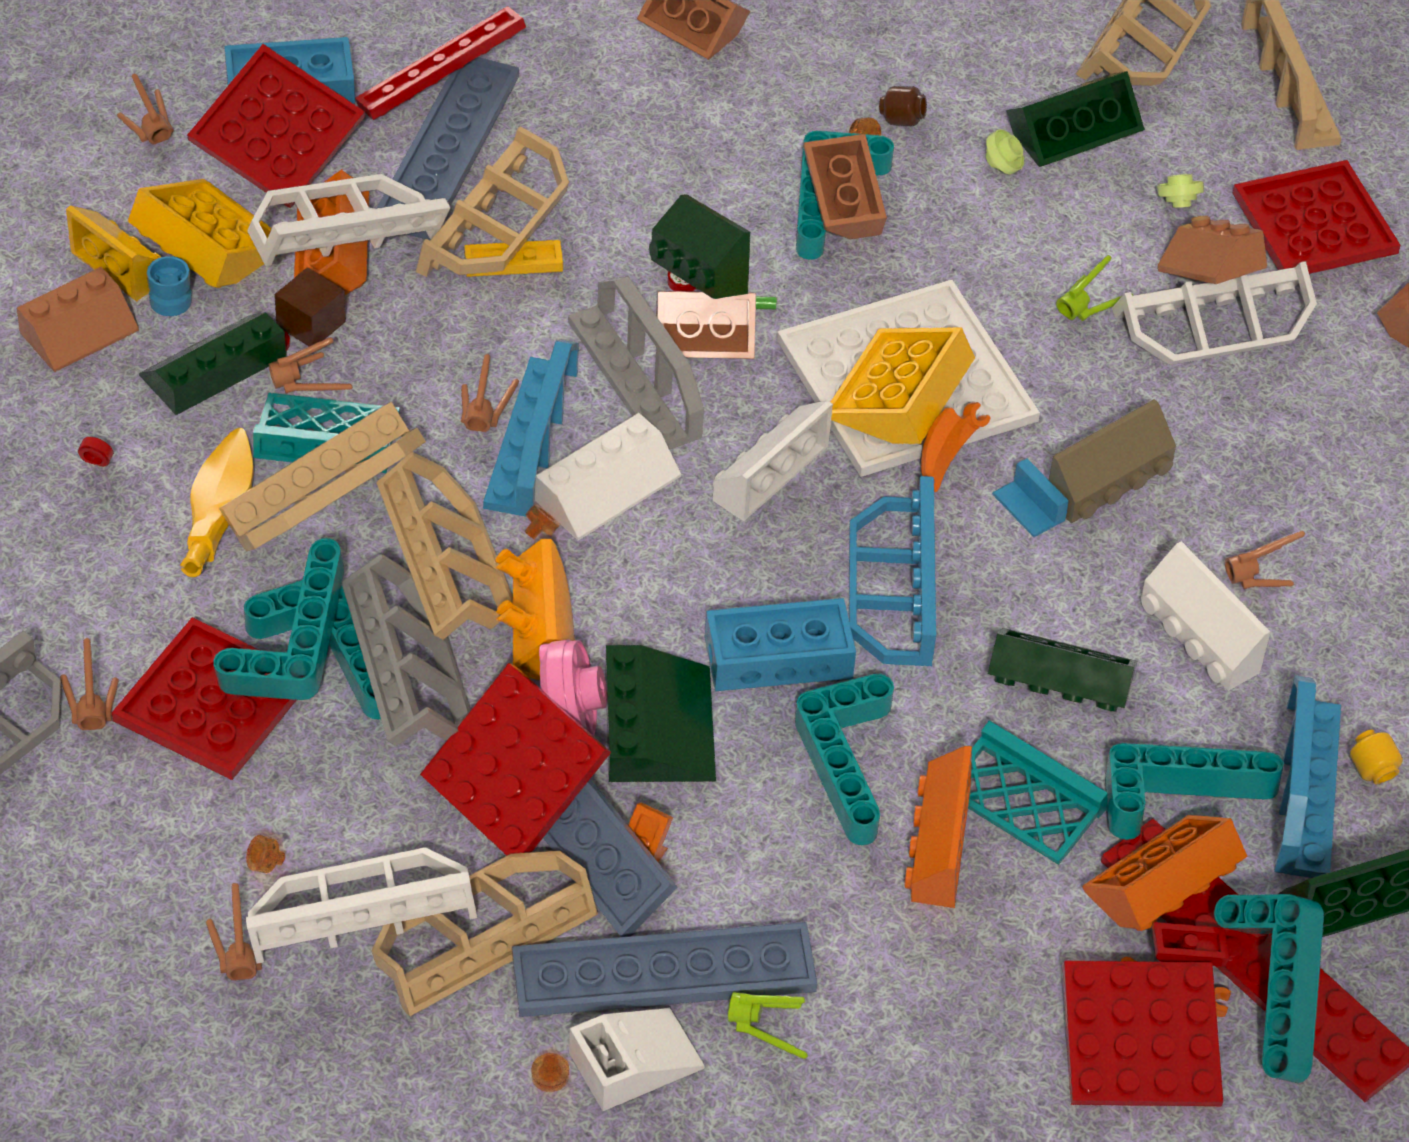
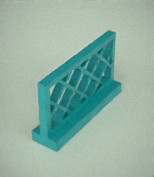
[253,392,400,473]
[968,720,1108,865]

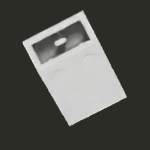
[569,1008,705,1111]

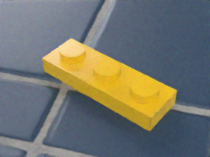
[464,240,563,277]

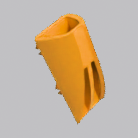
[495,539,575,680]

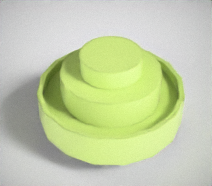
[986,129,1024,175]
[1157,174,1204,208]

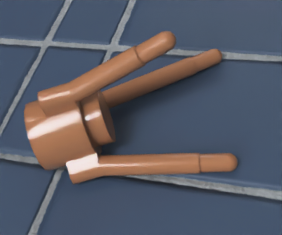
[117,74,174,144]
[268,337,353,393]
[461,354,519,432]
[1225,531,1305,589]
[60,638,119,730]
[206,883,263,980]

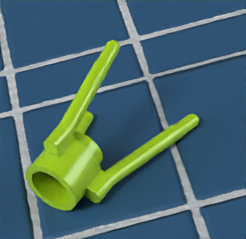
[1056,255,1133,321]
[728,992,808,1059]

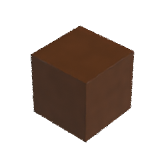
[274,267,346,346]

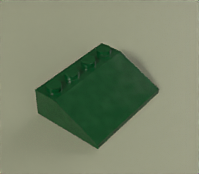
[605,645,716,782]
[1278,849,1409,937]

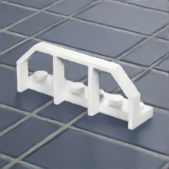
[247,174,450,266]
[1112,261,1317,365]
[246,847,477,964]

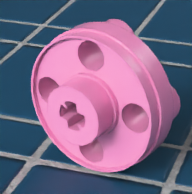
[539,639,607,736]

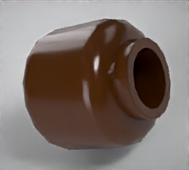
[879,86,927,127]

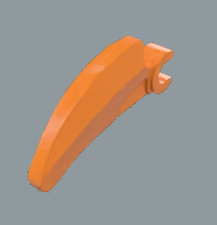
[921,402,991,492]

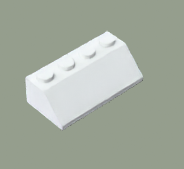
[713,400,833,521]
[535,413,681,541]
[1141,541,1270,691]

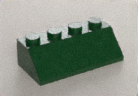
[1006,71,1145,167]
[649,194,750,299]
[139,312,286,415]
[988,628,1138,712]

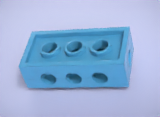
[224,37,355,104]
[704,598,856,691]

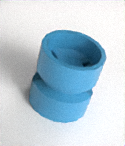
[147,256,192,317]

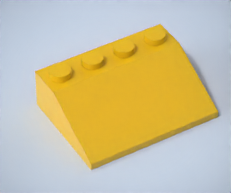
[127,179,277,288]
[830,327,975,444]

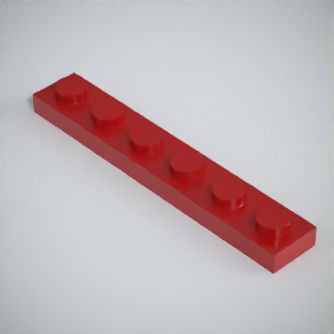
[355,6,526,120]

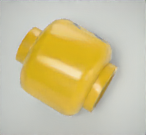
[1350,729,1403,785]

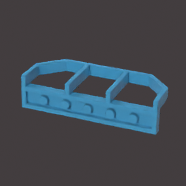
[483,340,579,518]
[849,476,936,666]
[1274,675,1341,878]

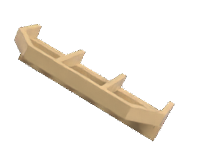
[1076,0,1211,86]
[1241,0,1341,150]
[416,126,569,277]
[219,402,426,552]
[376,452,513,640]
[371,851,598,1016]

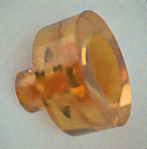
[849,117,881,136]
[525,503,560,540]
[246,835,285,874]
[531,1053,569,1092]

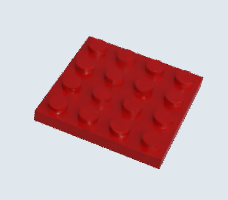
[187,44,365,208]
[1232,160,1401,274]
[111,617,305,780]
[420,663,611,856]
[1062,961,1224,1107]

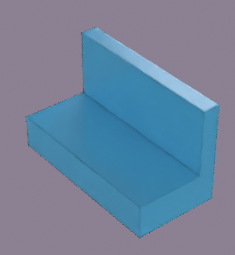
[992,458,1069,537]

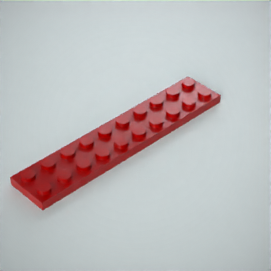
[1101,818,1409,1102]

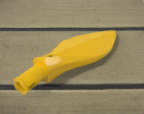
[180,427,254,577]

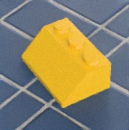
[66,205,161,302]

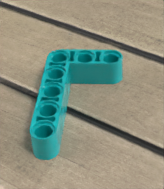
[796,131,894,260]
[214,538,344,700]
[244,580,381,720]
[795,674,894,846]
[1105,743,1284,840]
[1214,894,1324,1083]

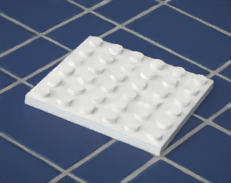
[777,280,1040,477]

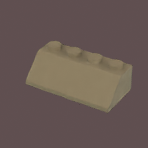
[1049,399,1176,523]

